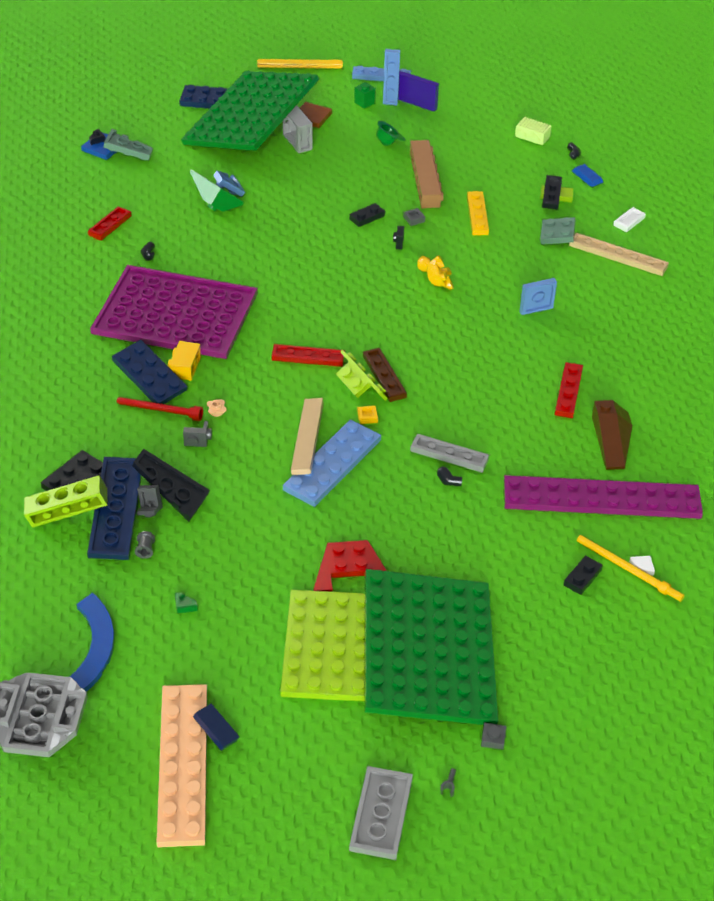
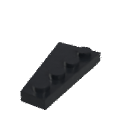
[132,449,210,522]

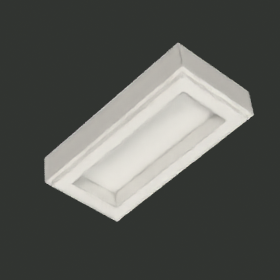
[613,207,646,232]

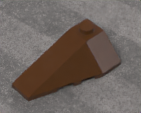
[592,400,632,470]

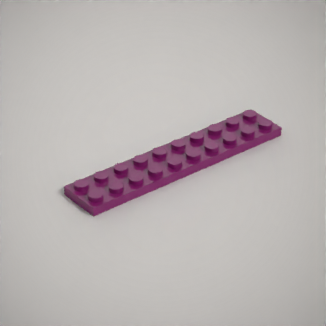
[504,475,703,519]

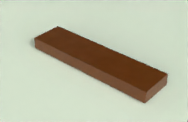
[363,348,407,402]

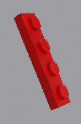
[555,362,583,419]

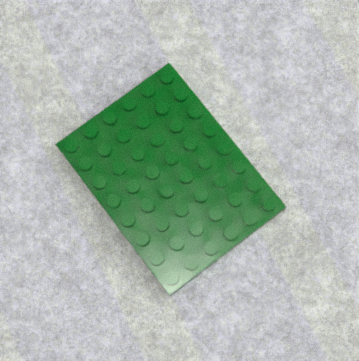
[181,71,319,151]
[364,569,498,725]

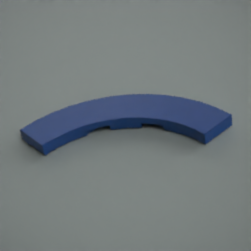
[69,593,114,692]

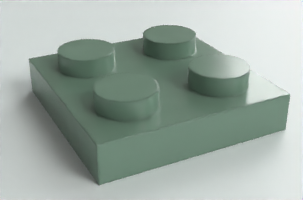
[540,217,576,244]

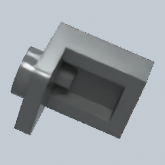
[183,421,212,447]
[137,485,163,517]

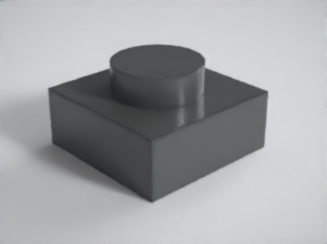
[403,208,425,226]
[481,723,507,750]

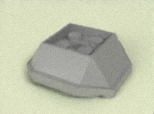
[0,672,88,757]

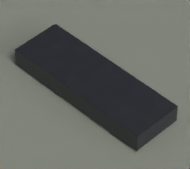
[542,175,562,209]

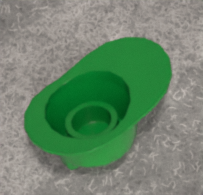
[376,121,406,146]

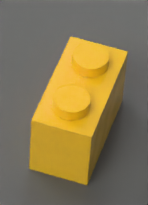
[167,341,201,381]

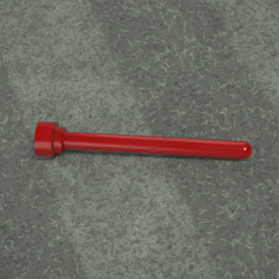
[117,397,203,422]

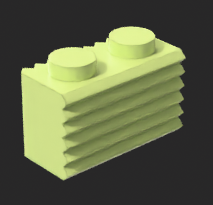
[515,116,551,146]

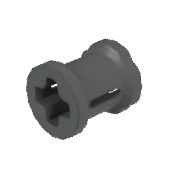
[135,531,155,559]

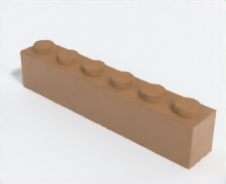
[410,140,443,208]

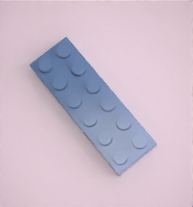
[283,419,381,507]

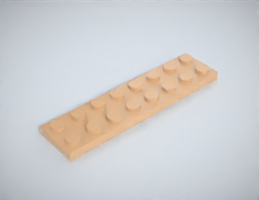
[157,684,207,847]

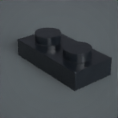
[349,203,385,227]
[563,556,603,595]

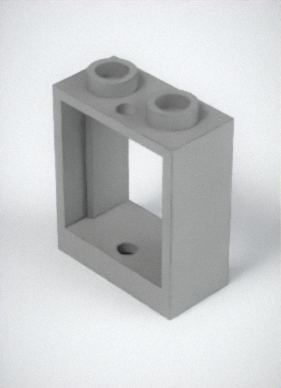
[283,105,312,153]

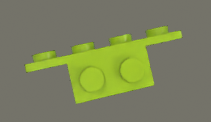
[336,349,388,401]

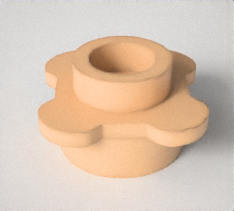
[207,399,227,417]

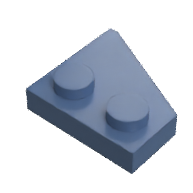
[213,171,245,197]

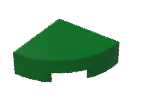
[174,593,198,614]

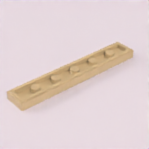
[569,233,669,276]
[291,398,324,475]

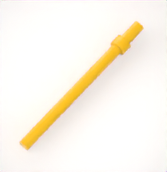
[577,535,685,602]

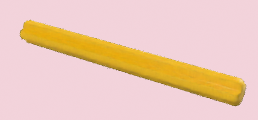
[257,59,343,69]

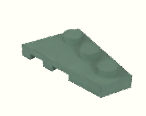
[103,129,153,161]

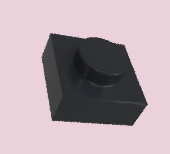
[393,226,404,249]

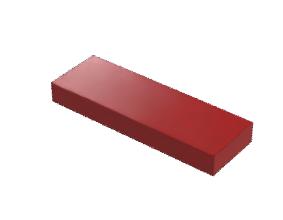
[88,206,132,241]

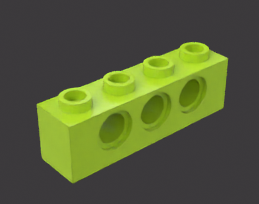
[24,475,108,528]

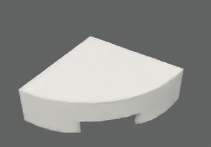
[629,556,655,576]

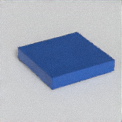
[81,132,117,160]

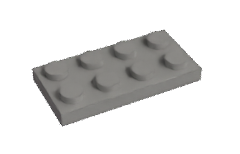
[349,766,413,860]

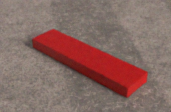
[271,344,345,367]

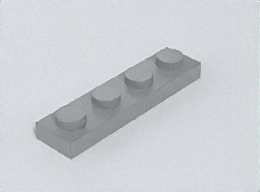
[410,434,489,473]

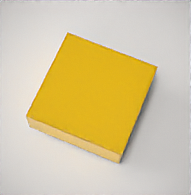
[357,406,378,424]

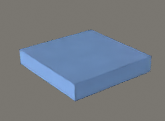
[519,278,557,315]

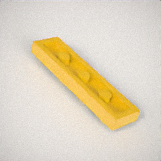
[467,191,489,235]

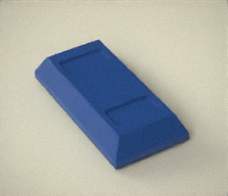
[572,164,604,187]

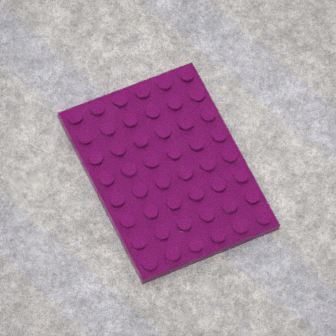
[90,265,258,359]

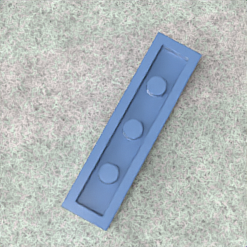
[383,49,400,106]
[352,66,411,81]

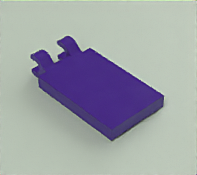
[398,71,439,112]

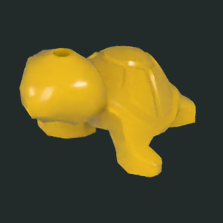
[417,255,454,290]

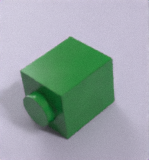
[354,82,376,109]

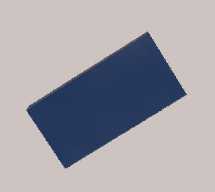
[193,703,239,751]

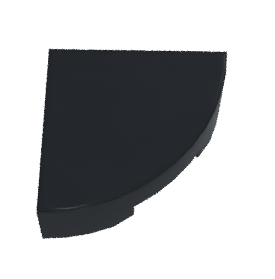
[89,129,105,145]

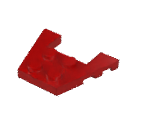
[314,540,387,592]

